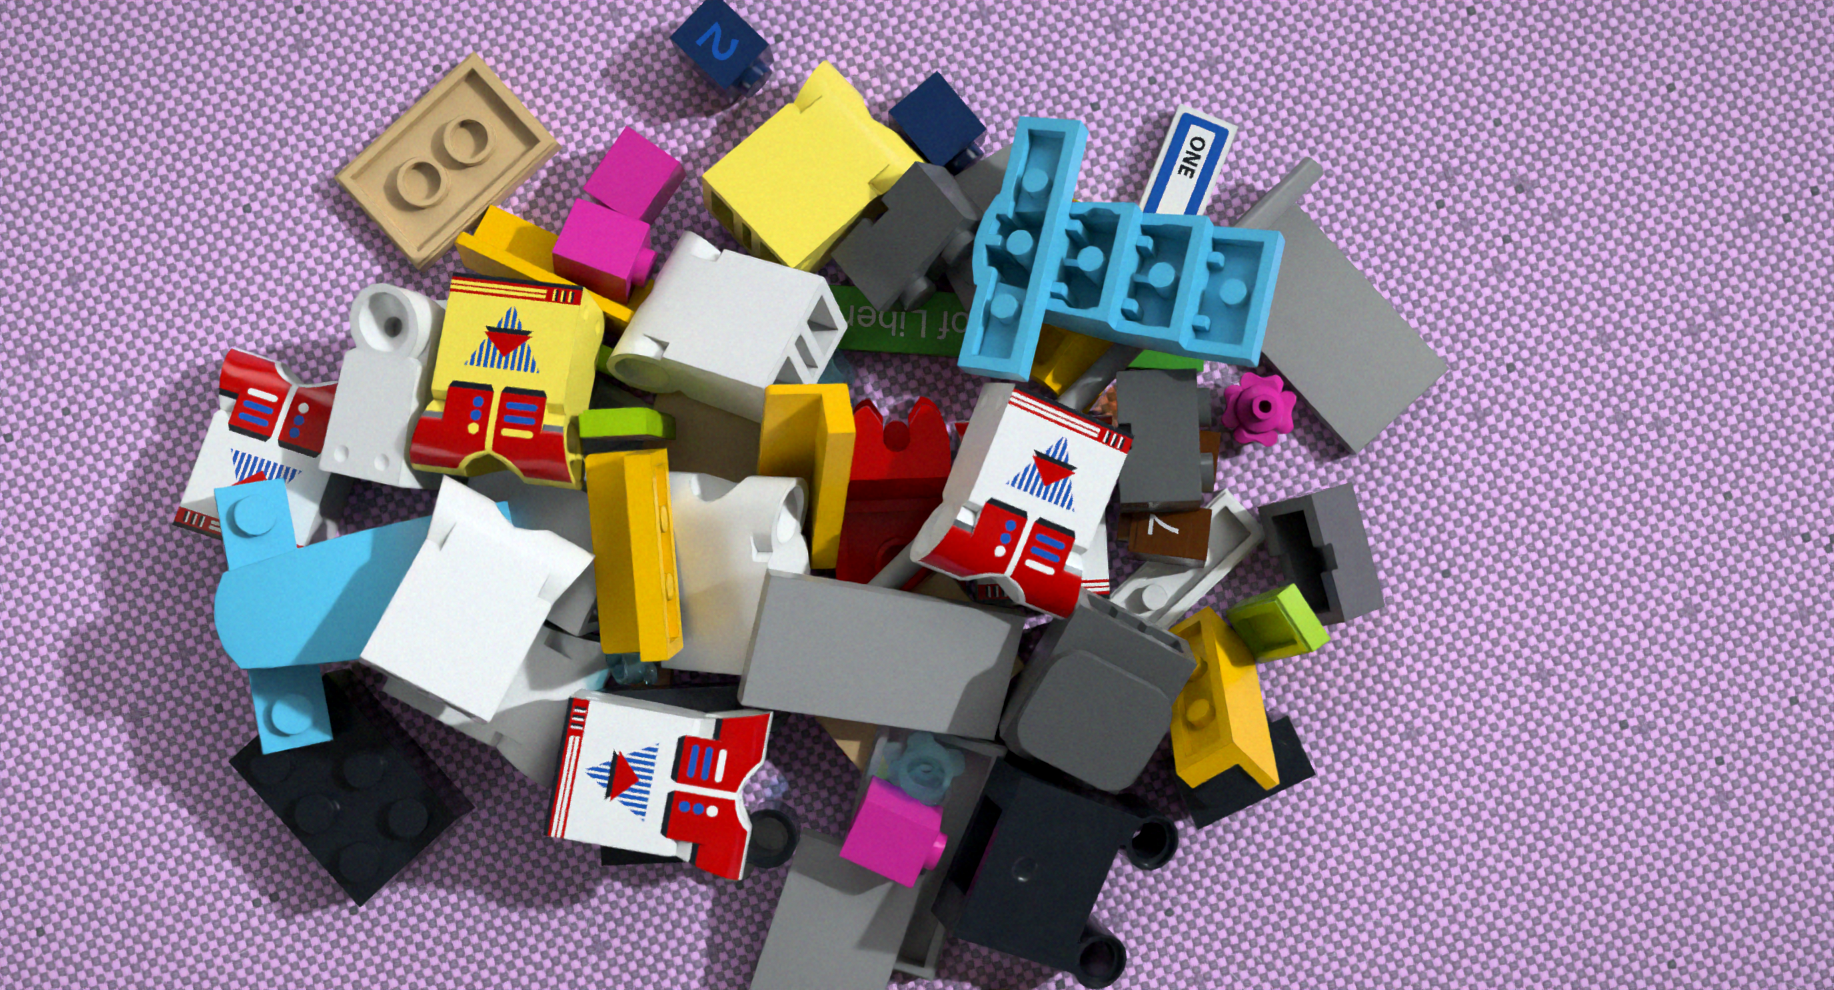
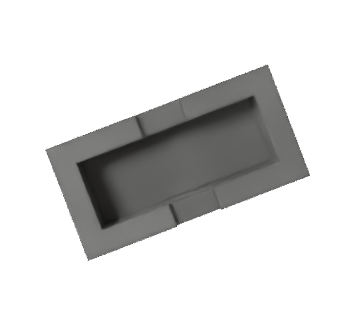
[830,161,985,312]
[1116,368,1214,513]
[1257,482,1385,626]

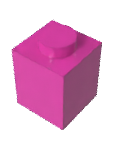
[582,125,687,227]
[552,197,658,306]
[839,775,948,889]

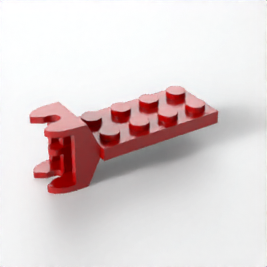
[836,396,966,756]

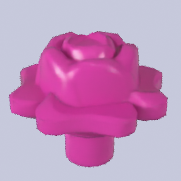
[1220,372,1296,447]

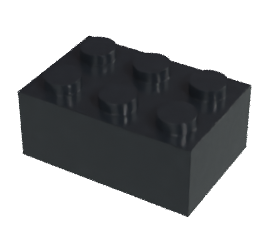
[228,668,476,907]

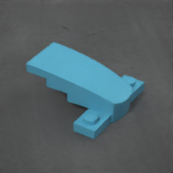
[957,116,1285,382]
[214,478,512,755]

